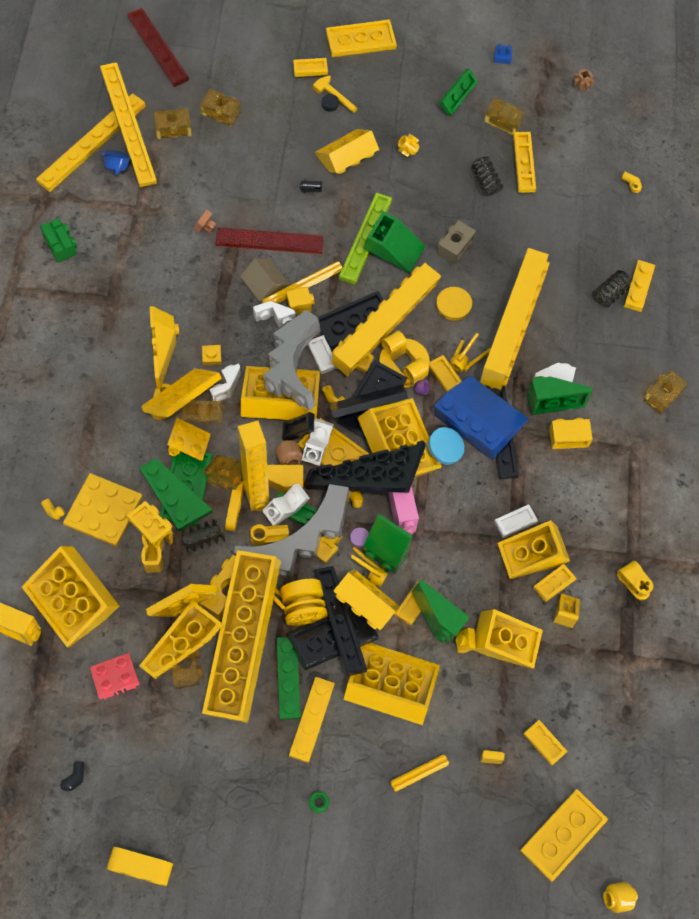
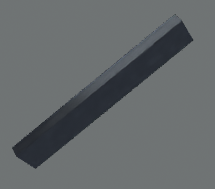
[486,386,519,479]
[314,566,367,677]

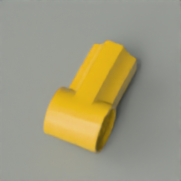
[250,524,289,546]

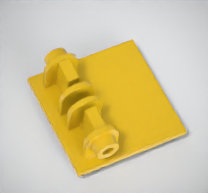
[167,418,211,461]

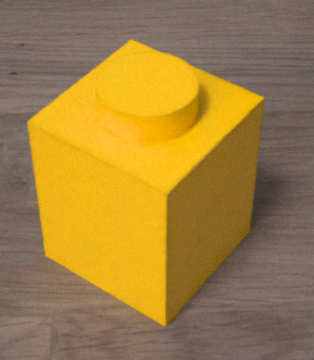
[286,287,315,315]

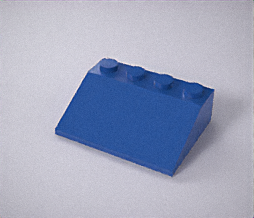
[434,375,529,460]

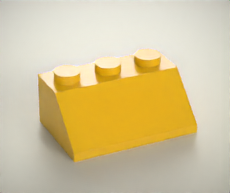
[315,129,379,174]
[334,568,400,630]

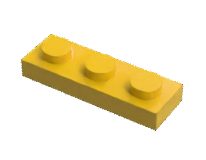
[624,260,655,312]

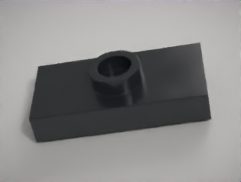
[282,412,315,441]

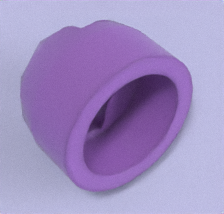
[414,380,429,395]

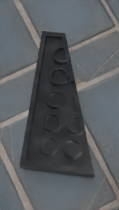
[303,440,426,493]

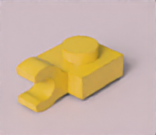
[317,536,343,564]

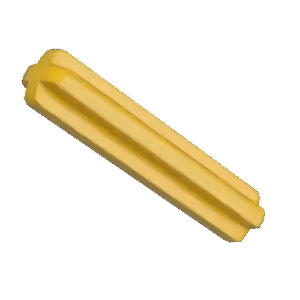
[390,755,449,792]

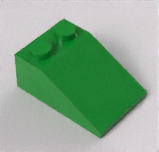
[526,376,593,416]
[363,514,413,574]
[411,579,470,644]

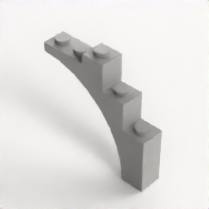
[263,310,321,410]
[234,484,350,578]

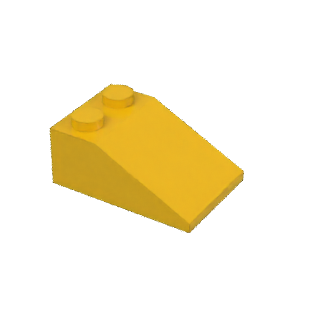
[498,520,570,579]
[474,609,543,669]

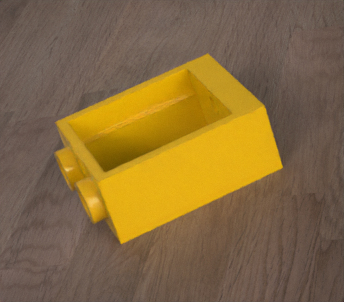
[0,603,41,646]

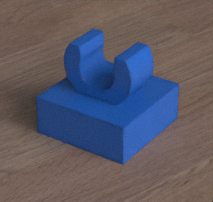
[494,44,512,64]

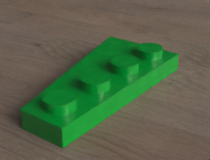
[139,458,213,532]

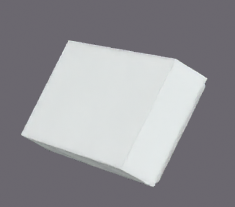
[307,335,337,374]
[494,504,538,538]

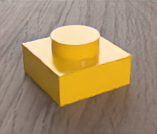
[202,345,222,366]
[456,628,476,653]

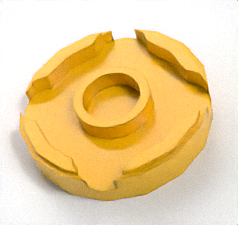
[436,287,472,321]

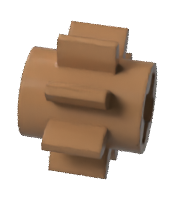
[573,69,594,90]

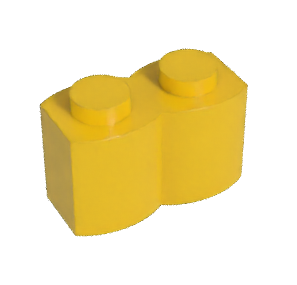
[141,535,164,573]

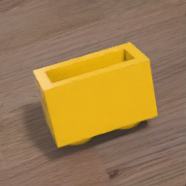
[549,418,593,449]

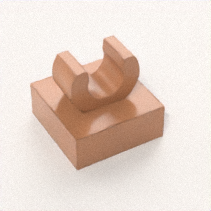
[193,209,216,233]

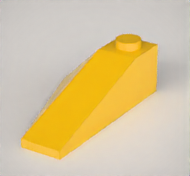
[150,306,180,389]
[139,600,223,679]

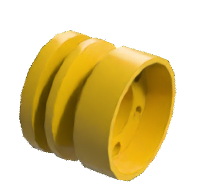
[280,579,328,626]

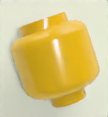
[603,882,638,913]

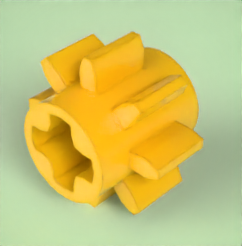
[398,134,419,157]

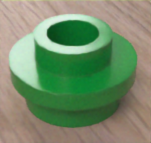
[308,791,330,814]

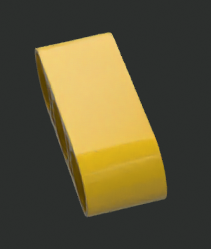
[106,847,173,886]

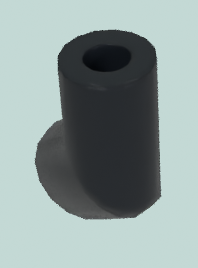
[60,762,84,792]

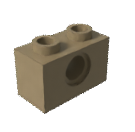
[437,220,476,265]

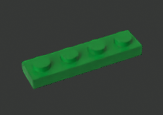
[277,637,301,720]

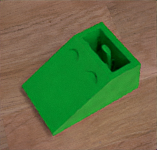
[363,211,425,273]

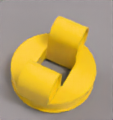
[379,330,430,387]

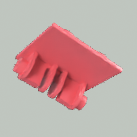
[90,653,140,700]

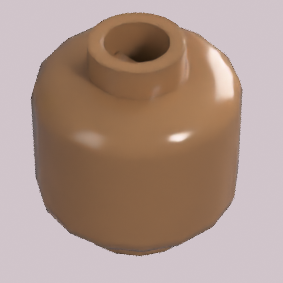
[275,440,303,465]

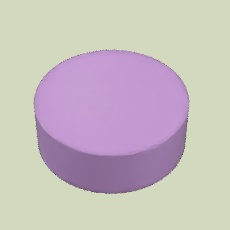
[350,528,369,548]

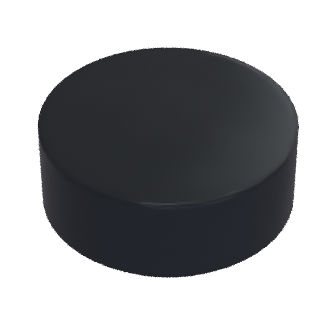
[322,94,339,111]

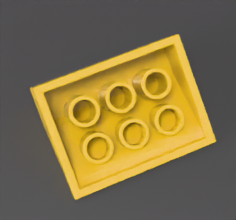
[241,366,320,421]
[358,398,442,478]
[22,546,120,648]
[343,643,440,725]

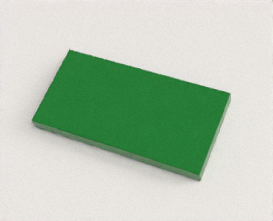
[159,451,213,527]

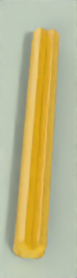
[262,261,342,304]

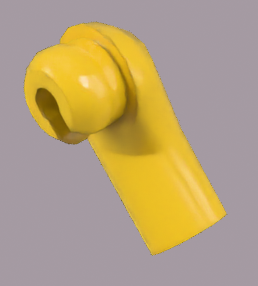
[621,171,642,193]
[322,385,345,403]
[41,499,65,520]

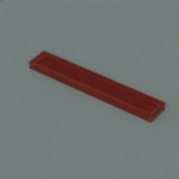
[127,8,189,87]
[215,227,323,254]

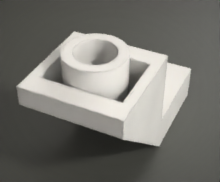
[253,301,295,328]
[209,364,241,404]
[302,419,334,466]
[263,484,310,526]

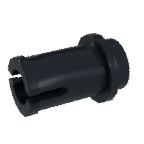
[300,179,322,193]

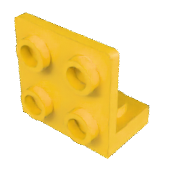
[127,501,173,546]

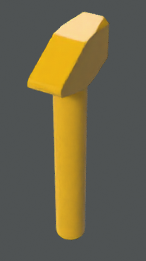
[312,76,358,113]

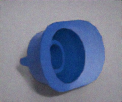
[101,150,131,175]

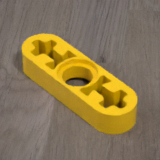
[225,477,244,532]

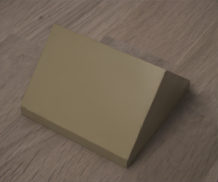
[240,258,290,304]

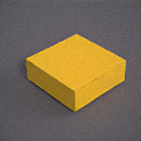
[480,750,504,764]

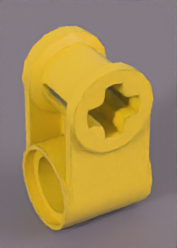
[617,560,653,600]

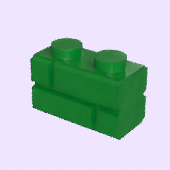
[40,218,78,263]

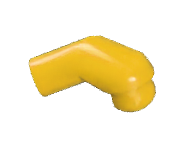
[350,491,364,508]

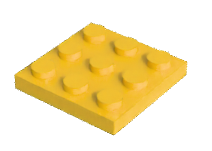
[63,473,143,547]

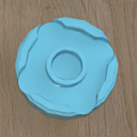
[427,427,465,465]

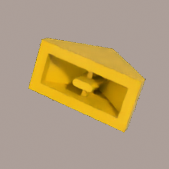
[553,593,580,628]

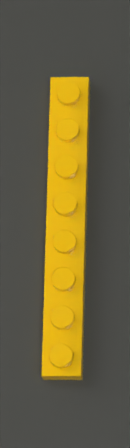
[100,62,157,188]
[36,93,146,192]

